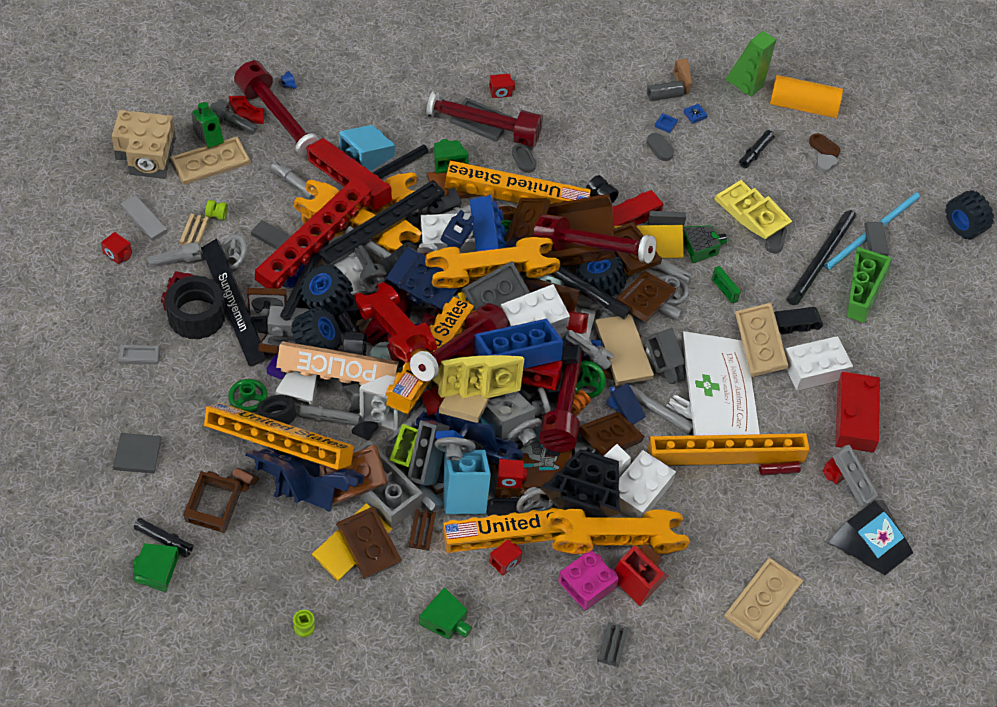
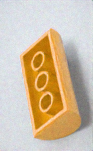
[770,74,843,118]

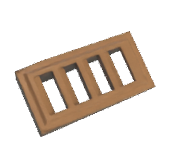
[673,58,692,95]

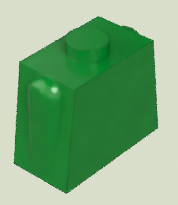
[133,543,179,592]

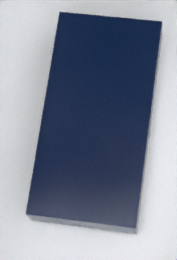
[610,383,646,425]

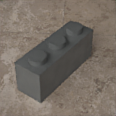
[407,420,450,485]

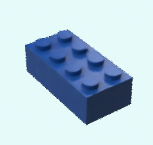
[470,195,508,252]
[473,318,563,369]

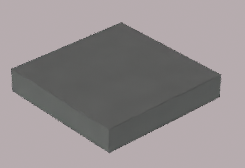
[113,433,162,474]

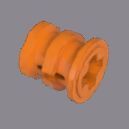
[571,390,591,416]

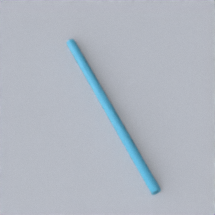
[824,192,920,270]

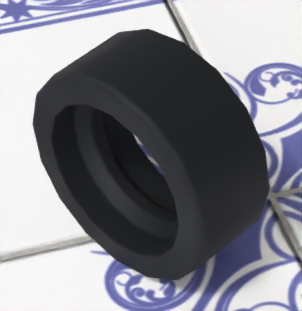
[257,395,297,425]

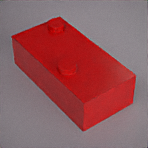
[835,372,880,453]

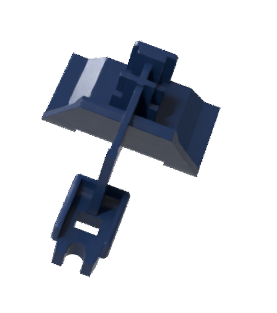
[386,210,474,310]
[415,408,523,468]
[245,447,365,512]

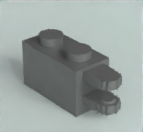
[644,328,685,384]

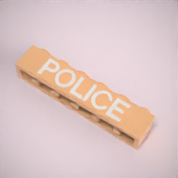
[276,341,399,385]

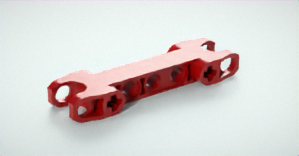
[354,282,438,363]

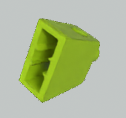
[389,424,418,467]

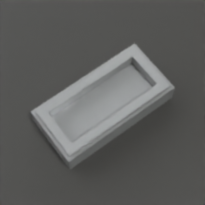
[118,345,160,365]

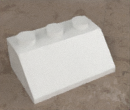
[360,375,404,430]

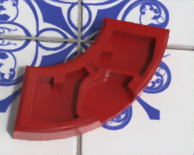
[229,96,264,124]

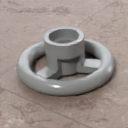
[221,234,247,271]
[659,275,689,305]
[531,387,551,417]
[506,418,542,446]
[435,437,476,461]
[516,487,554,513]

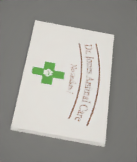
[682,331,760,435]

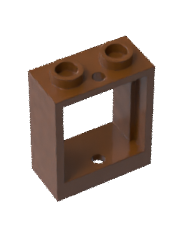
[183,471,242,533]

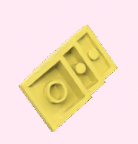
[714,180,792,239]
[438,355,524,399]

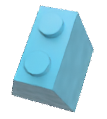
[339,125,395,171]
[443,450,491,515]

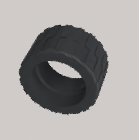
[165,275,226,340]

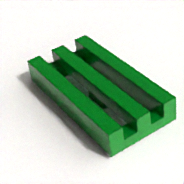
[712,266,741,304]

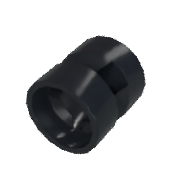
[586,175,619,203]

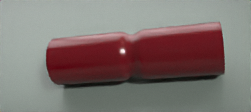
[759,461,801,476]

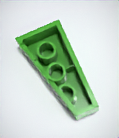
[726,31,777,97]
[847,247,892,323]

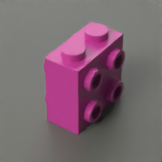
[558,551,619,611]

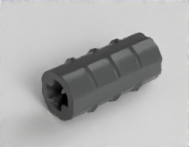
[647,81,684,101]

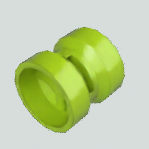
[205,200,228,220]
[293,609,315,638]

